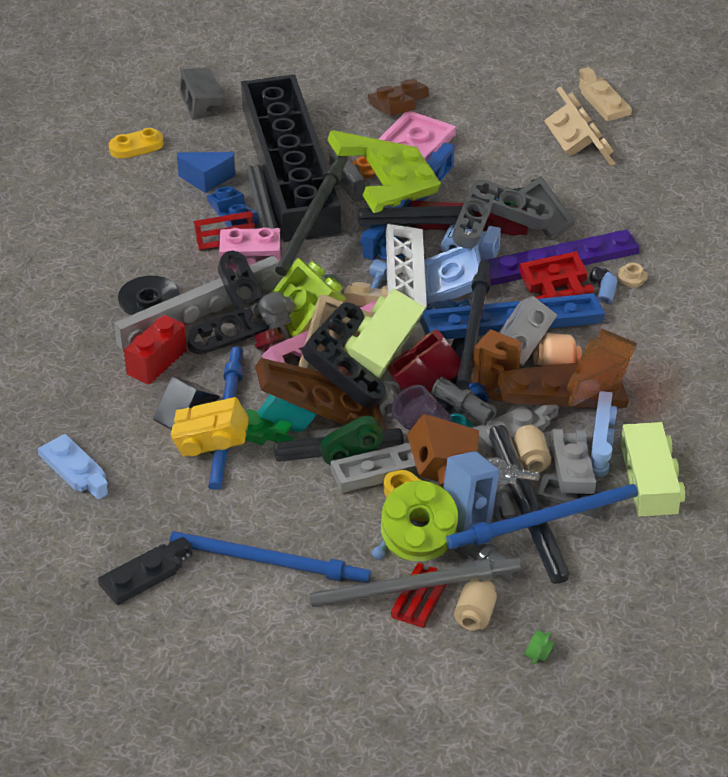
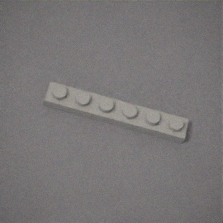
[114,256,281,351]

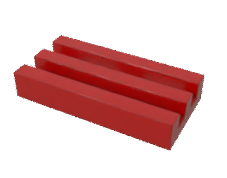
[193,211,255,250]
[391,562,447,628]

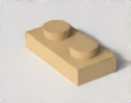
[343,282,407,306]

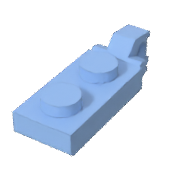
[38,434,108,499]

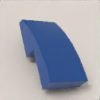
[207,186,259,227]

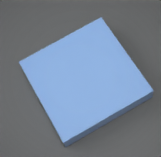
[424,245,481,305]

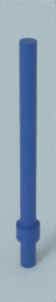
[208,347,244,490]
[446,484,638,549]
[170,531,372,583]

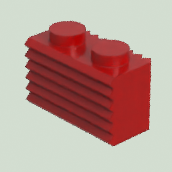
[123,315,187,384]

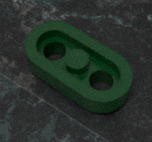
[320,416,384,466]

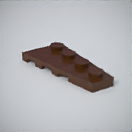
[255,358,385,430]
[497,358,629,409]

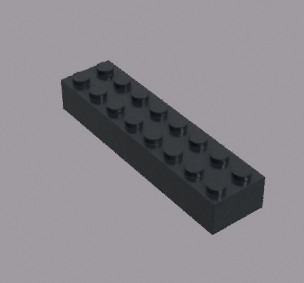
[241,74,341,242]

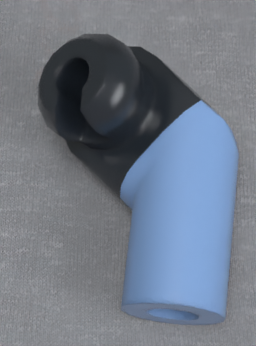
[589,267,617,304]

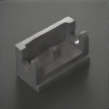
[179,69,224,120]

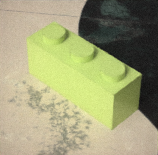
[343,288,426,379]
[621,422,685,517]

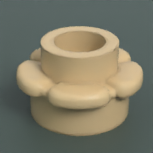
[618,263,648,288]

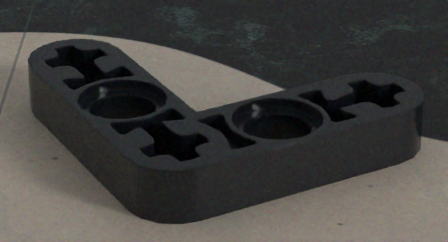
[186,250,269,354]
[302,302,386,408]

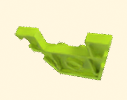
[327,130,441,213]

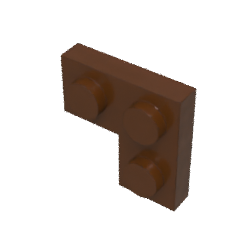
[367,79,429,116]

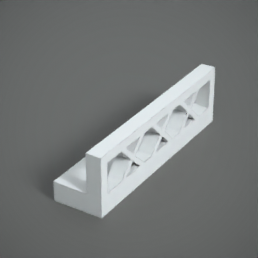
[386,224,427,327]

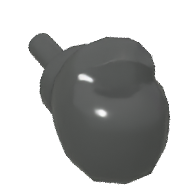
[258,292,295,341]

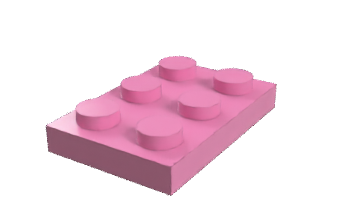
[379,111,456,162]

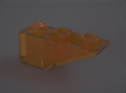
[566,328,637,407]

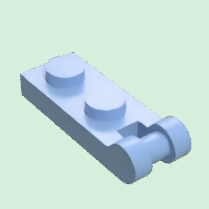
[590,391,617,477]

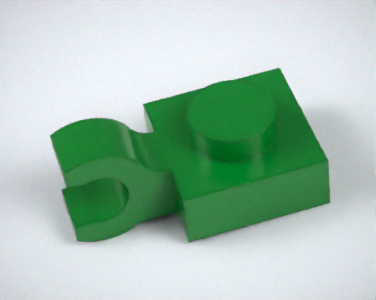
[245,409,294,446]

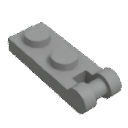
[551,429,596,494]
[331,443,420,493]

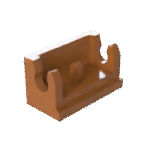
[473,329,521,401]

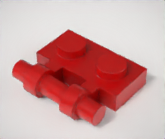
[519,251,594,299]

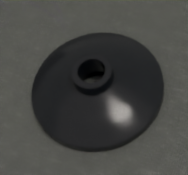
[118,275,179,315]

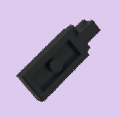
[98,537,192,605]

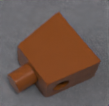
[408,413,479,489]

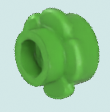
[524,629,555,664]

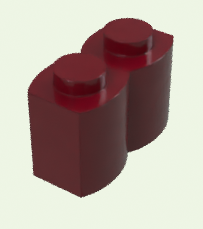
[387,329,461,403]

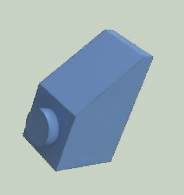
[444,451,500,532]

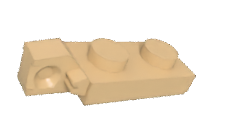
[579,67,632,122]

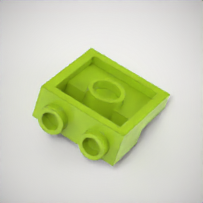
[272,258,346,337]

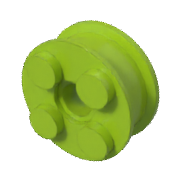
[381,481,458,561]

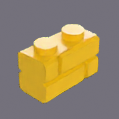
[171,397,249,456]

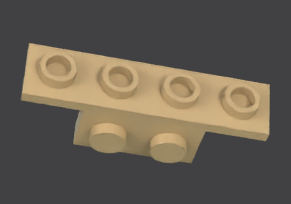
[544,86,615,165]

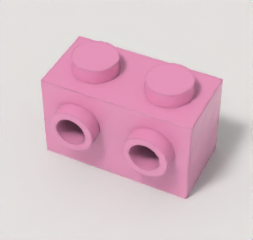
[219,228,281,272]

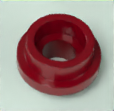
[254,328,285,353]

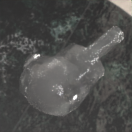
[487,457,540,485]

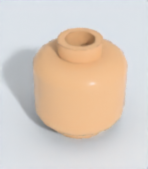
[533,333,582,367]

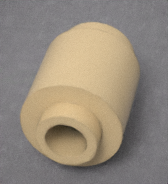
[512,425,551,474]
[454,578,497,631]

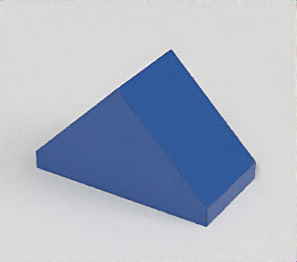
[177,152,236,193]

